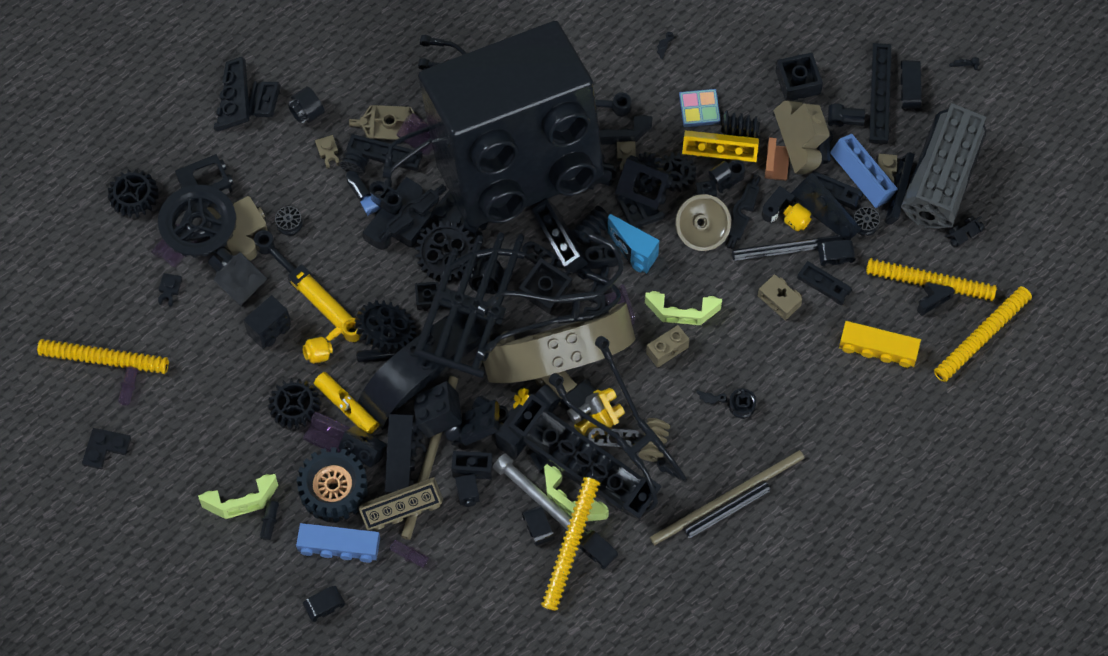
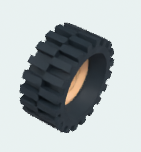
[297,447,368,522]

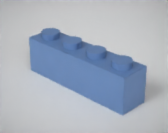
[830,134,898,208]
[296,523,380,563]

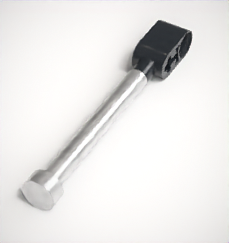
[493,453,618,569]

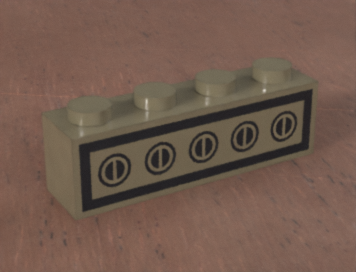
[359,477,443,531]

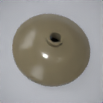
[675,194,731,251]

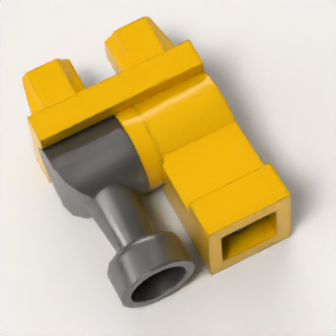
[567,388,625,439]

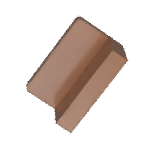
[765,138,789,181]

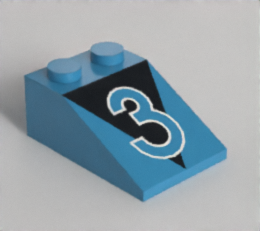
[608,214,660,273]

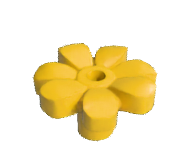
[513,388,530,408]

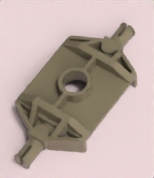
[349,105,428,143]

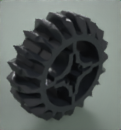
[108,169,159,218]
[268,378,321,430]

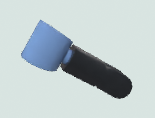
[346,171,381,216]

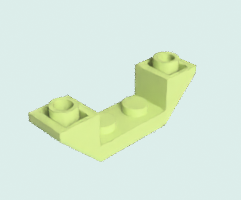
[645,291,722,325]
[544,464,609,522]
[198,474,278,519]

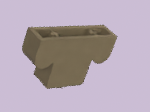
[773,101,830,175]
[207,196,268,261]

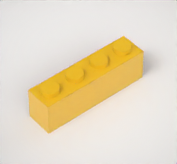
[682,130,759,162]
[839,321,921,368]

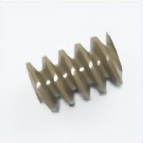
[639,418,671,462]

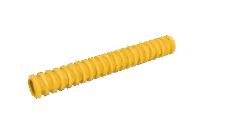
[866,258,997,301]
[934,286,1032,382]
[37,339,169,374]
[541,477,600,611]

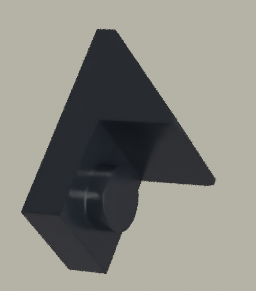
[917,282,955,316]

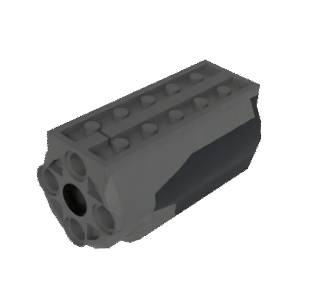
[901,103,987,229]

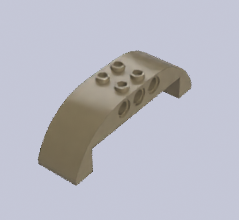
[483,302,636,383]

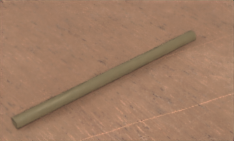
[401,376,458,540]
[650,450,804,546]

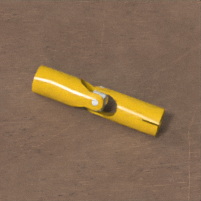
[314,372,379,434]

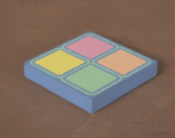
[679,89,721,127]

